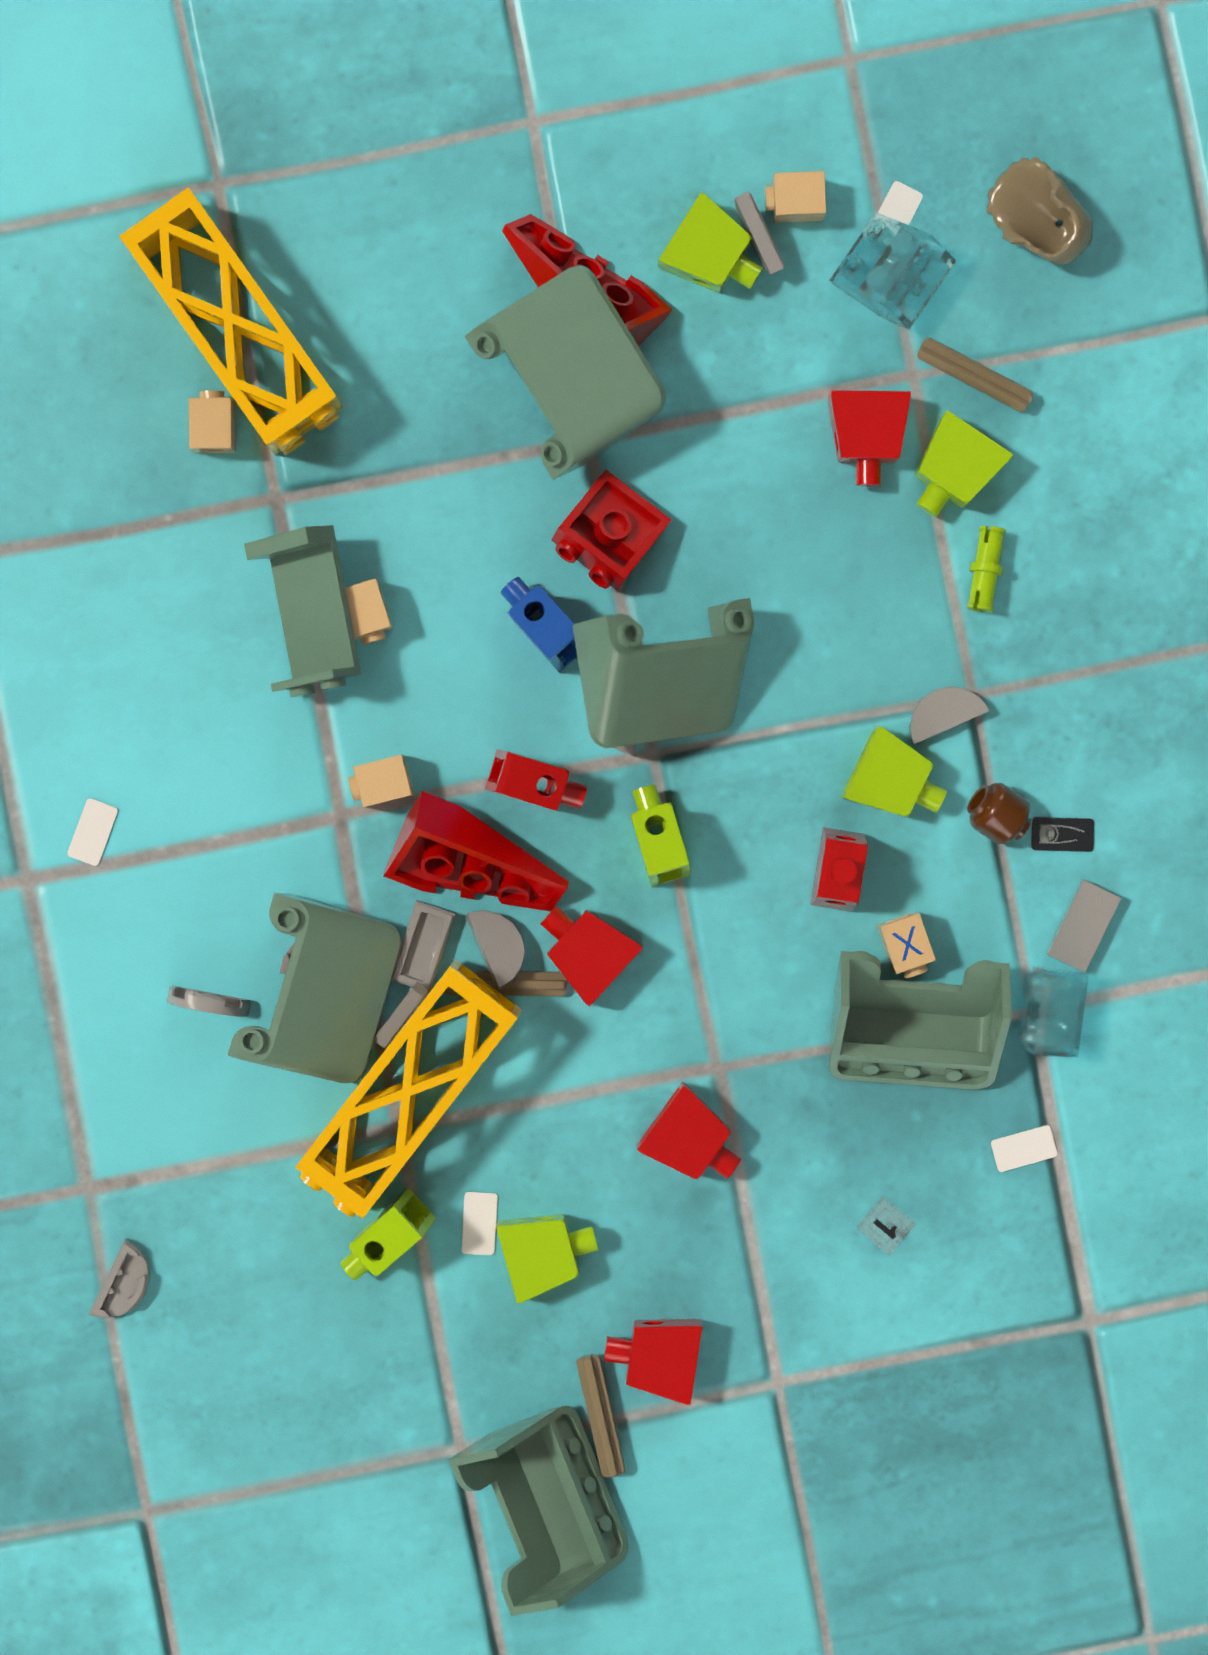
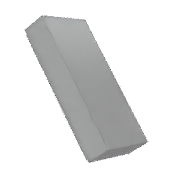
[1046,880,1121,973]
[392,901,456,993]

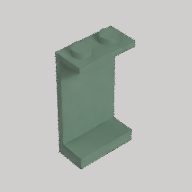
[244,525,361,697]

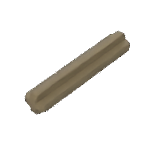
[917,337,1033,412]
[445,971,567,996]
[576,1354,625,1477]

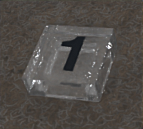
[857,1196,916,1256]

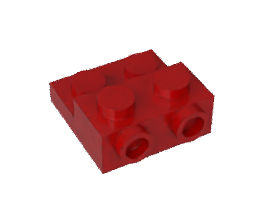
[551,469,671,591]

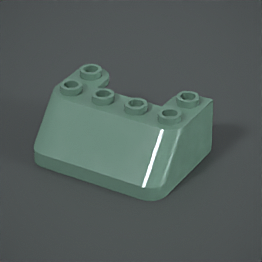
[829,951,1012,1090]
[448,1406,628,1616]

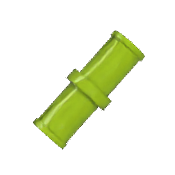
[966,526,1006,613]

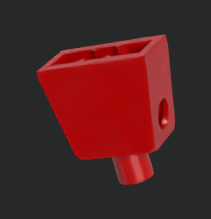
[828,390,911,487]
[485,749,587,811]
[810,827,868,912]
[540,905,643,1007]
[636,1082,741,1180]
[603,1319,703,1405]

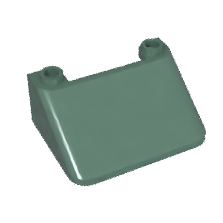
[465,265,666,480]
[573,598,754,748]
[228,893,402,1083]

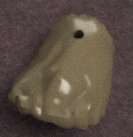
[987,157,1093,265]

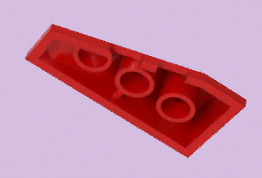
[502,214,672,346]
[383,791,569,912]

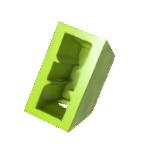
[657,192,763,293]
[914,410,1013,518]
[841,726,947,817]
[630,785,691,887]
[340,1187,436,1280]
[496,1214,599,1304]

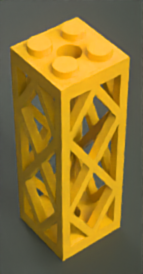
[119,187,343,455]
[295,959,522,1219]

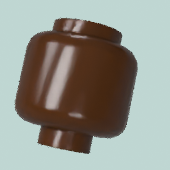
[967,783,1031,844]

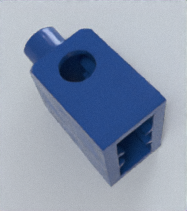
[501,577,577,673]

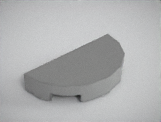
[734,192,784,275]
[909,686,990,745]
[466,910,525,991]
[374,981,429,1048]
[167,986,251,1017]
[89,1238,150,1319]

